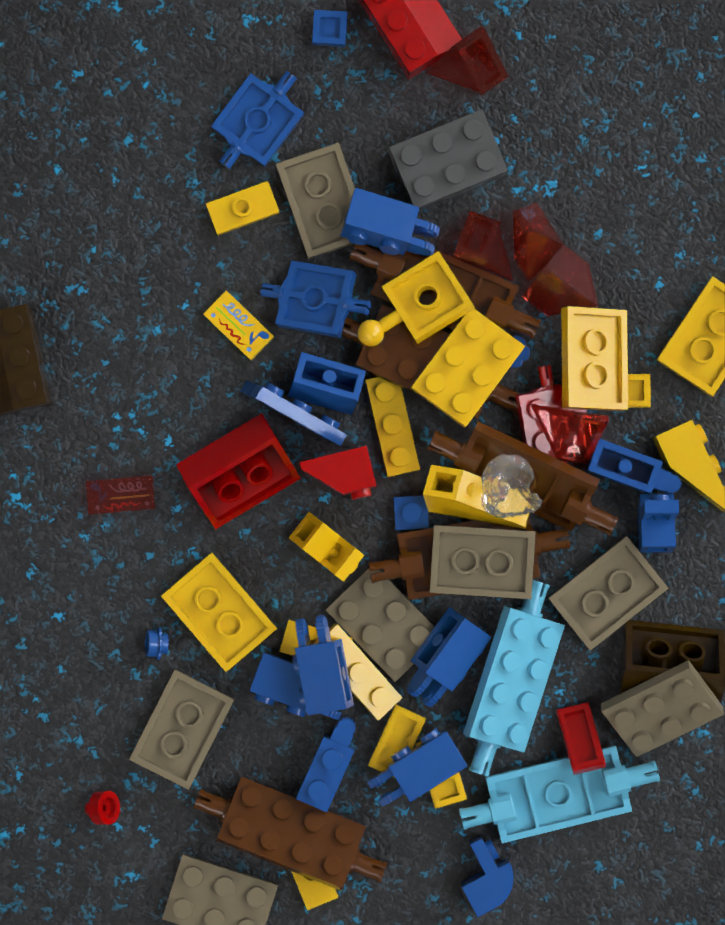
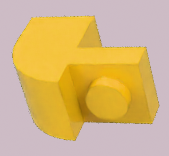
[289,512,364,582]

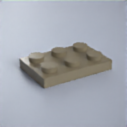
[276,142,355,259]
[430,525,536,599]
[548,536,669,651]
[326,568,434,682]
[601,660,724,757]
[129,669,235,790]
[162,853,278,925]

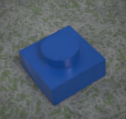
[312,10,347,47]
[394,496,429,530]

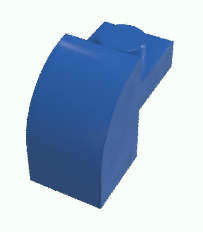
[638,494,679,553]
[461,835,514,917]

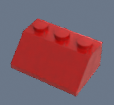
[358,0,465,80]
[176,413,301,530]
[300,445,377,500]

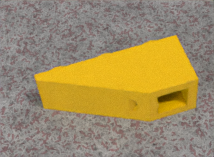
[652,420,725,513]
[423,465,533,529]

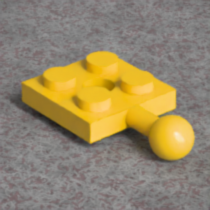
[358,251,475,347]

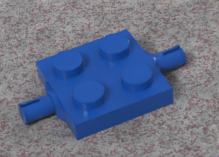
[211,71,304,170]
[260,260,371,338]

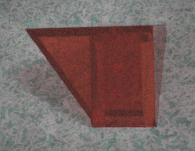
[425,26,509,95]
[513,203,564,280]
[453,211,514,282]
[522,244,599,316]
[530,404,609,464]

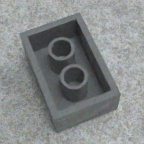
[389,109,508,212]

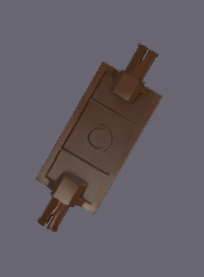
[349,244,541,340]
[341,304,522,420]
[427,421,619,536]
[368,516,570,600]
[193,777,387,891]

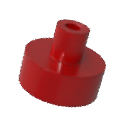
[85,791,120,825]

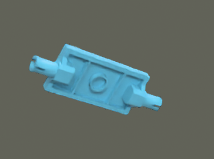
[463,580,565,777]
[459,745,660,843]

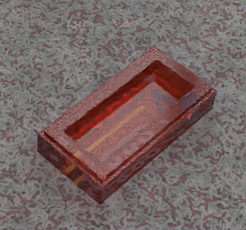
[86,476,156,515]

